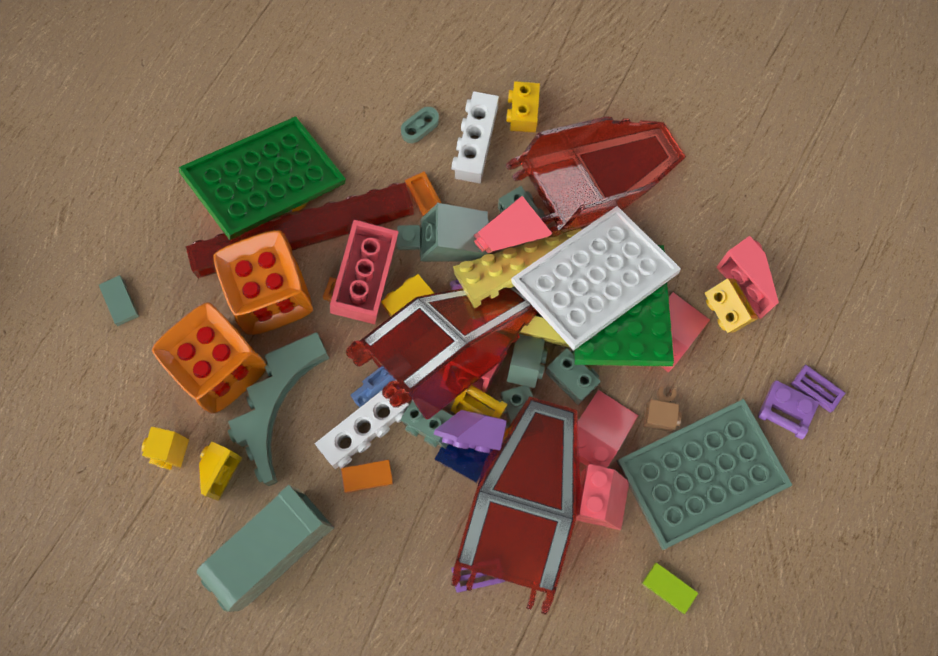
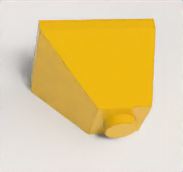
[199,441,242,501]

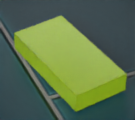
[641,563,698,614]

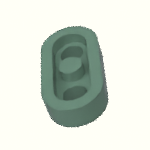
[401,107,439,143]

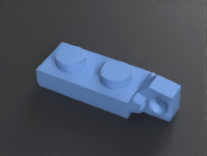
[350,354,412,408]

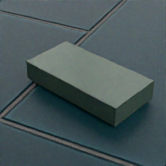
[99,275,139,326]

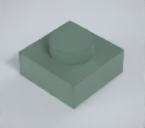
[397,225,420,250]

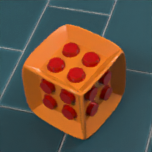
[214,231,314,335]
[152,302,267,414]

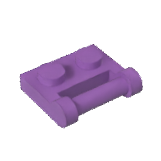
[758,380,819,440]

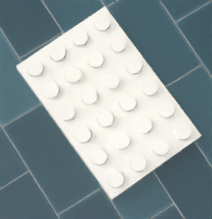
[511,206,681,350]

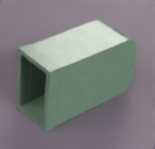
[196,485,334,612]

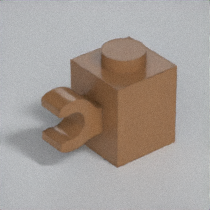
[643,386,682,432]

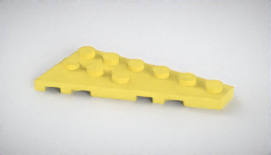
[453,227,582,308]

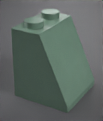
[420,203,489,262]

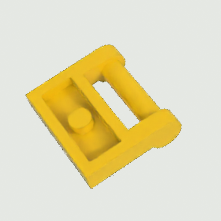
[450,379,508,419]

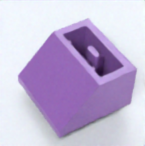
[434,410,507,453]

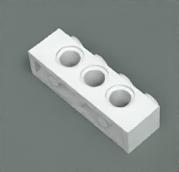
[452,91,499,184]
[314,383,409,469]

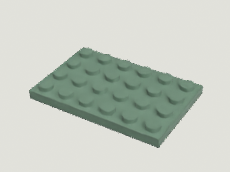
[616,399,793,550]

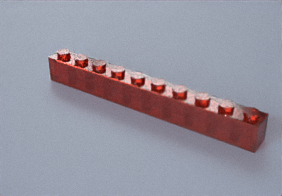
[186,182,414,279]

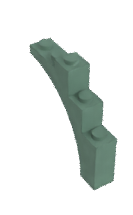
[228,332,329,486]

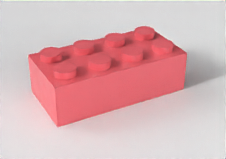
[330,220,399,324]

